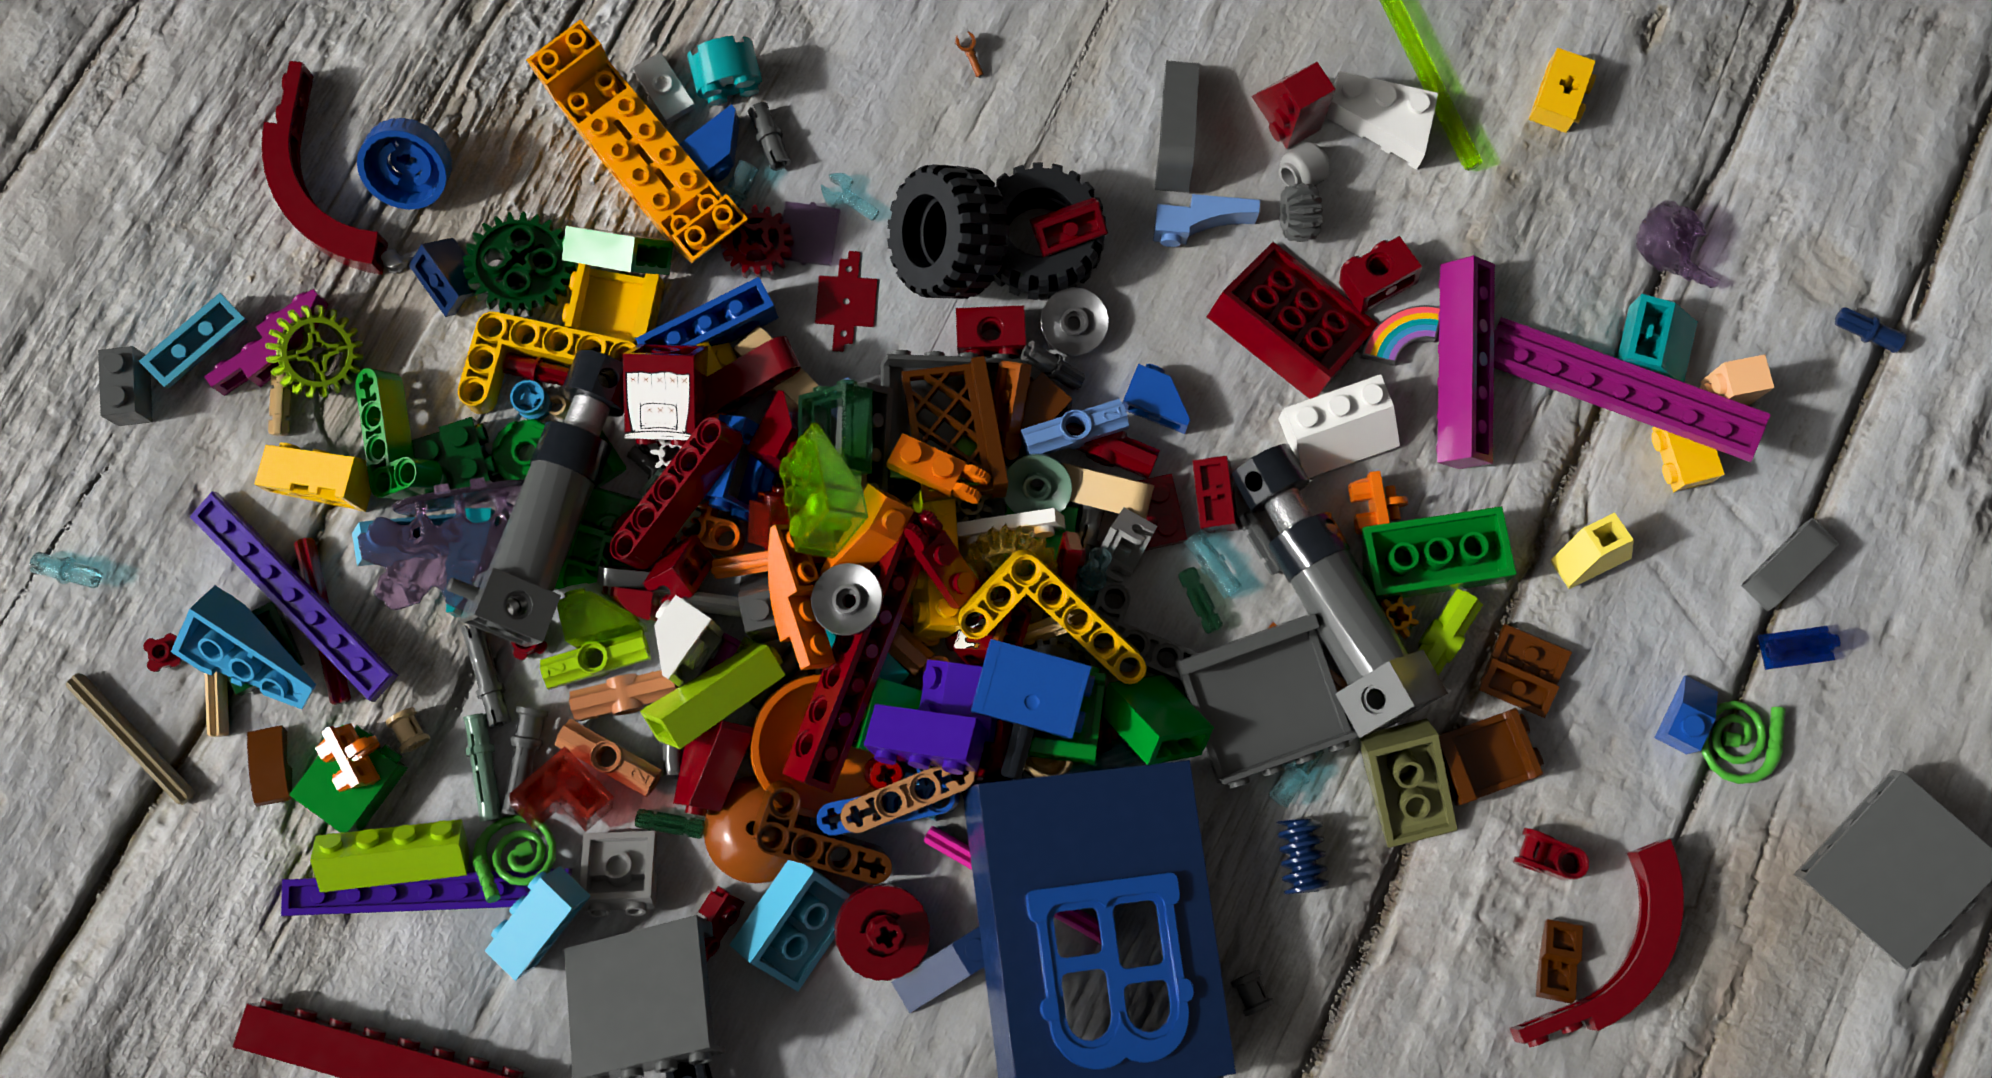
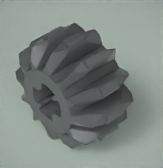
[1279,183,1323,242]

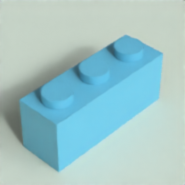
[139,293,248,388]
[485,866,591,981]

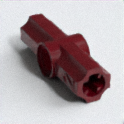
[1062,410,1160,479]

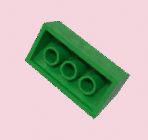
[1362,506,1517,602]

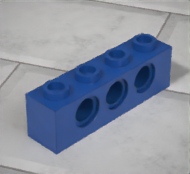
[635,277,779,346]

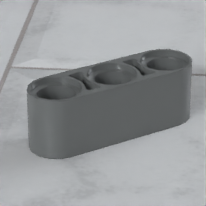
[1741,518,1839,611]

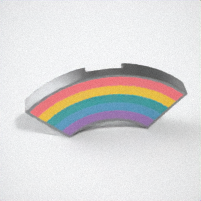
[1360,305,1440,366]

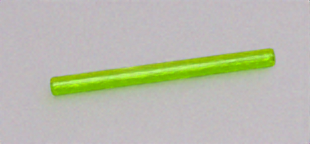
[1379,0,1482,171]

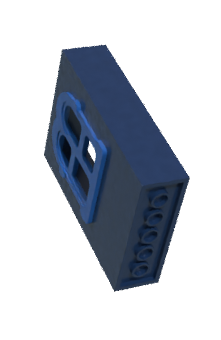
[962,760,1236,1078]

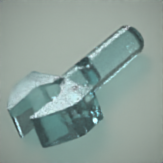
[821,173,879,221]

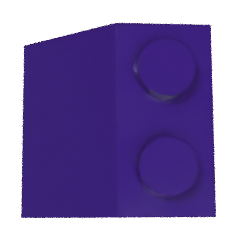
[918,659,997,743]

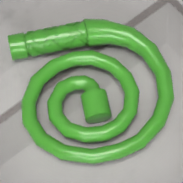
[1701,700,1786,784]
[473,814,556,903]

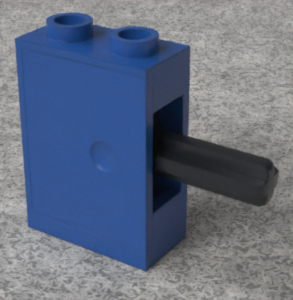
[970,639,1095,780]

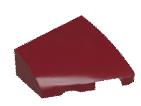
[601,585,661,621]

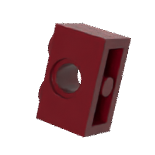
[1339,236,1422,314]
[956,305,1026,359]

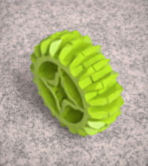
[265,305,363,398]

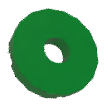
[492,419,545,487]

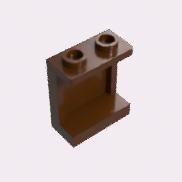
[1439,708,1544,806]

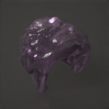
[1636,200,1721,289]

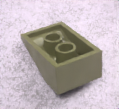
[1358,718,1458,848]

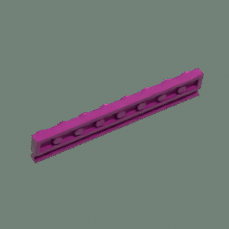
[1494,317,1771,462]

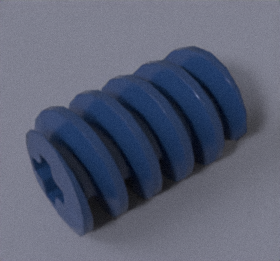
[1277,819,1329,894]

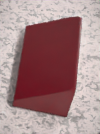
[1030,198,1108,257]

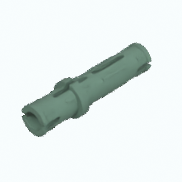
[463,713,503,822]

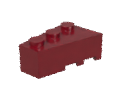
[1251,62,1336,149]

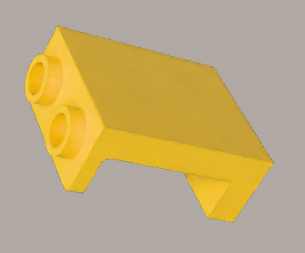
[562,263,665,346]

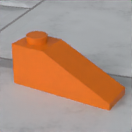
[818,483,915,577]

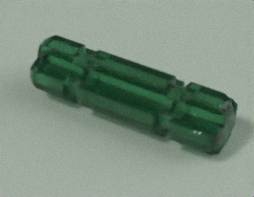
[1178,567,1223,634]
[635,809,705,839]

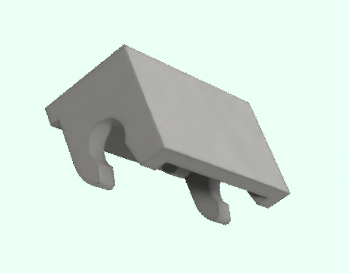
[1088,507,1157,584]

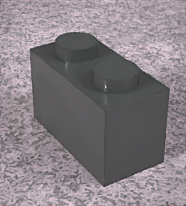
[98,346,153,426]

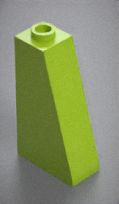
[640,643,785,749]

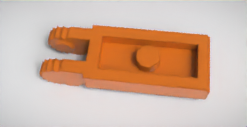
[887,433,991,504]

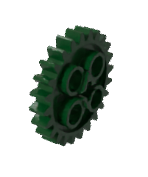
[463,211,576,317]

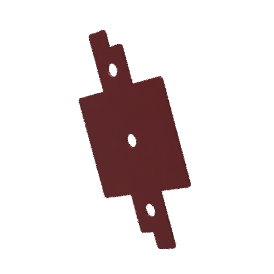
[815,251,877,352]

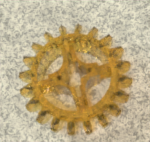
[964,524,1058,612]

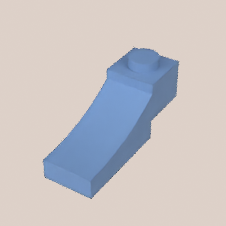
[1153,194,1260,247]

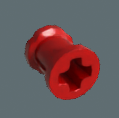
[863,757,902,789]

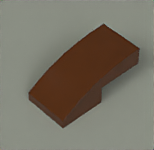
[247,725,292,807]
[1536,919,1583,1004]

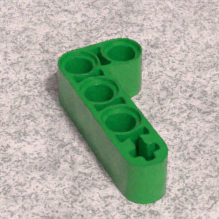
[356,368,442,501]

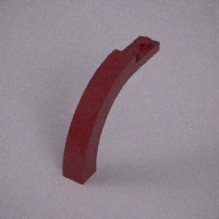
[262,61,388,275]
[1509,839,1684,1047]

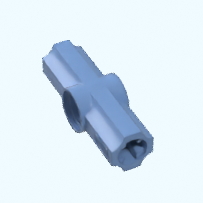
[1020,399,1129,455]

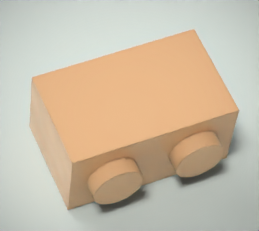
[1700,354,1775,406]

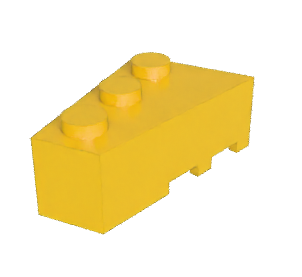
[254,442,371,512]

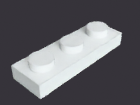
[957,508,1065,548]

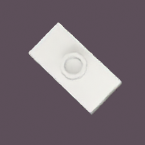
[632,52,696,125]

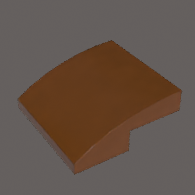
[1478,623,1572,718]

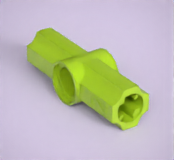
[1417,588,1483,676]
[540,630,651,690]

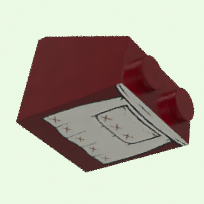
[623,344,708,446]

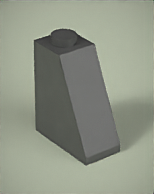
[738,571,779,644]

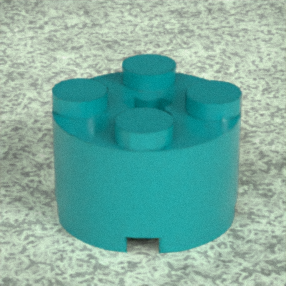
[687,36,762,106]

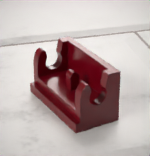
[1192,456,1239,533]
[642,534,714,604]

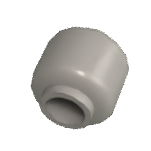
[1279,142,1330,186]

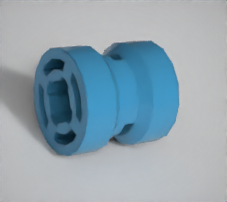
[510,380,552,421]

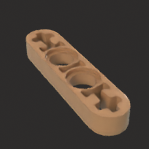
[840,766,977,833]

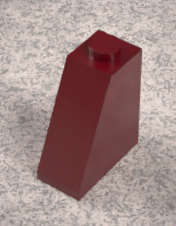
[673,720,754,817]

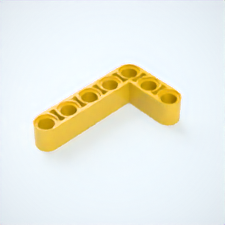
[458,312,636,414]
[958,549,1146,684]

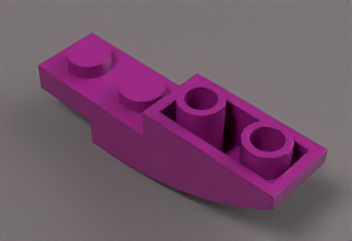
[204,289,328,396]

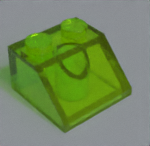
[557,588,648,649]

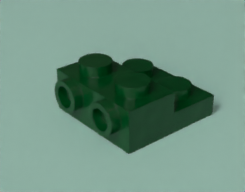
[412,417,498,507]

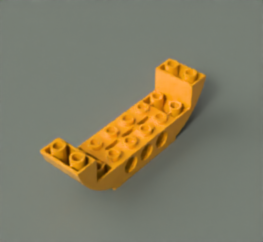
[526,19,748,263]

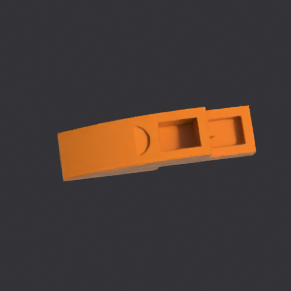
[768,524,836,670]

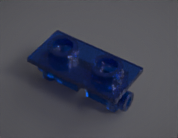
[1758,626,1841,670]

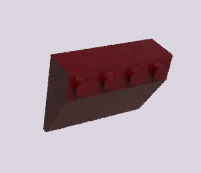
[1207,242,1379,399]

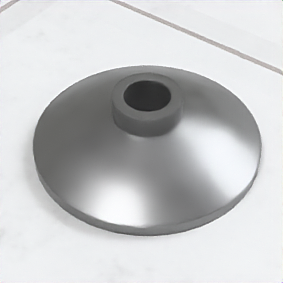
[1041,287,1109,356]
[811,563,883,636]

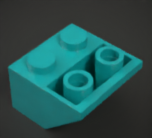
[1617,294,1698,383]

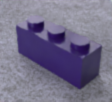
[864,704,988,775]

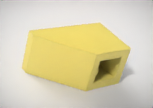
[1551,512,1634,589]

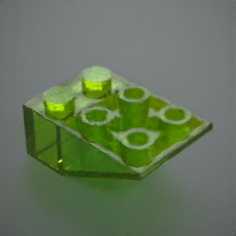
[779,422,868,559]

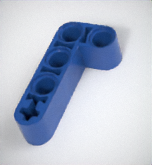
[817,768,960,835]

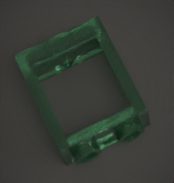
[797,380,873,484]

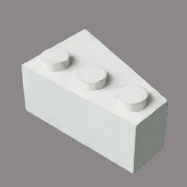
[1326,71,1438,170]

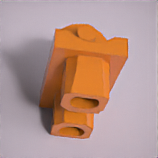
[1348,471,1408,535]

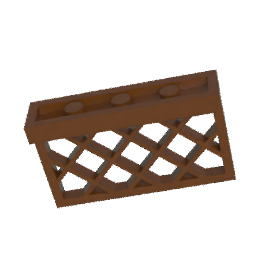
[901,356,1008,503]

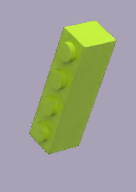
[310,819,470,892]

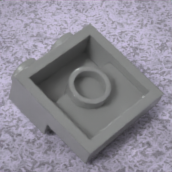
[579,831,658,917]

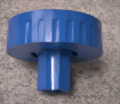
[357,118,452,210]

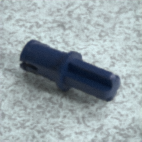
[1835,307,1907,353]

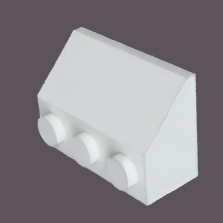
[1278,374,1400,479]
[654,595,725,687]

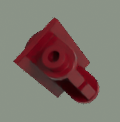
[698,886,745,962]

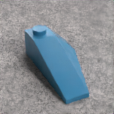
[171,585,316,709]

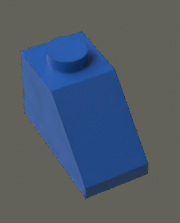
[679,104,740,183]
[1123,364,1190,434]
[1654,675,1718,755]

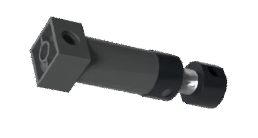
[447,350,624,647]
[1231,443,1448,738]

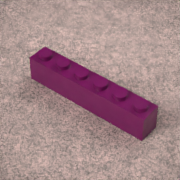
[1436,256,1495,469]

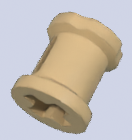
[385,707,431,754]

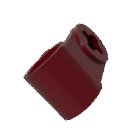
[1513,828,1589,881]

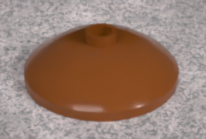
[704,776,811,884]

